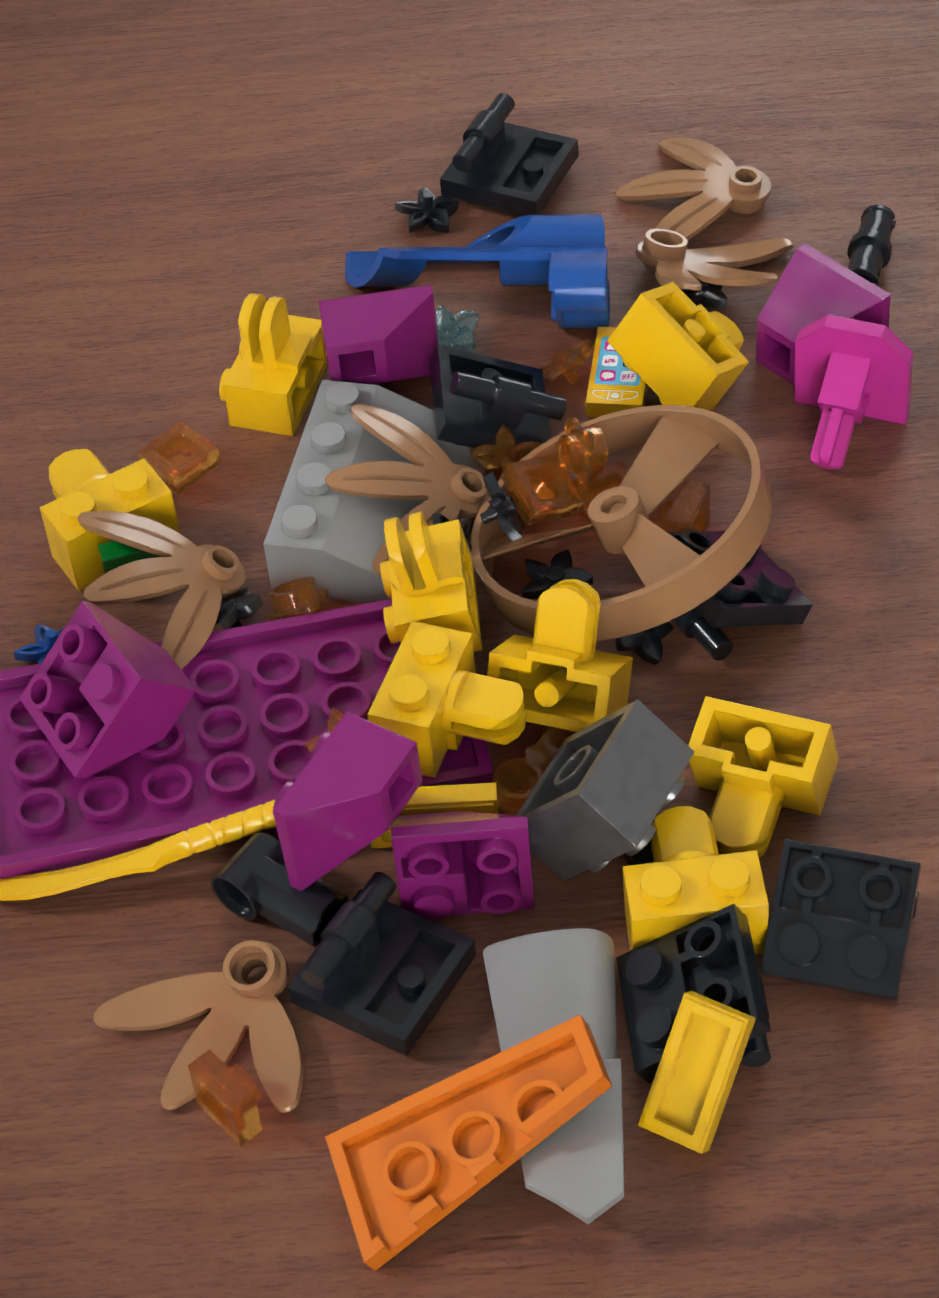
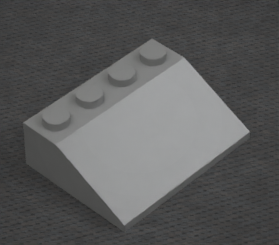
[263,380,492,604]

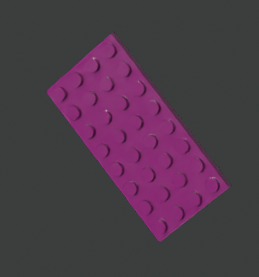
[0,599,495,879]

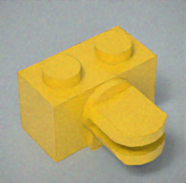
[607,282,749,410]
[219,293,327,436]
[39,449,180,591]
[380,511,482,652]
[487,579,633,732]
[367,621,526,778]
[688,696,839,859]
[622,806,769,954]

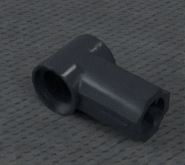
[210,832,349,947]

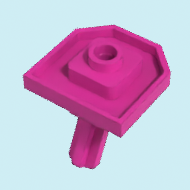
[794,314,913,470]

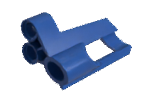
[345,214,610,329]

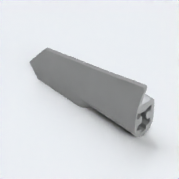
[483,928,625,1224]

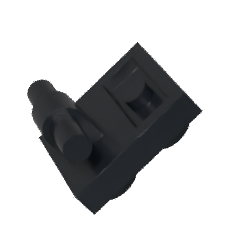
[440,93,579,216]
[430,344,567,459]
[667,529,813,661]
[760,839,921,1001]
[288,872,476,1056]
[616,904,771,1084]

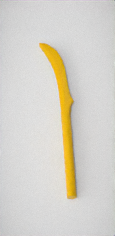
[0,799,276,901]

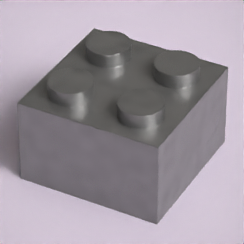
[516,700,694,881]

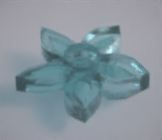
[435,305,480,351]

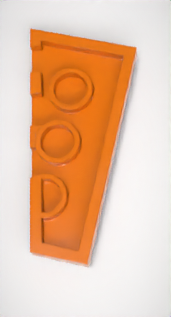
[325,1015,612,1271]

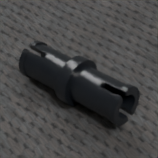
[847,204,896,285]

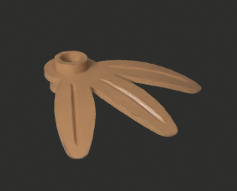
[615,137,772,240]
[636,229,794,291]
[325,404,488,576]
[78,511,246,670]
[93,940,304,1113]

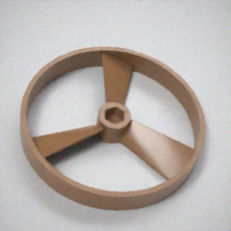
[471,405,773,641]

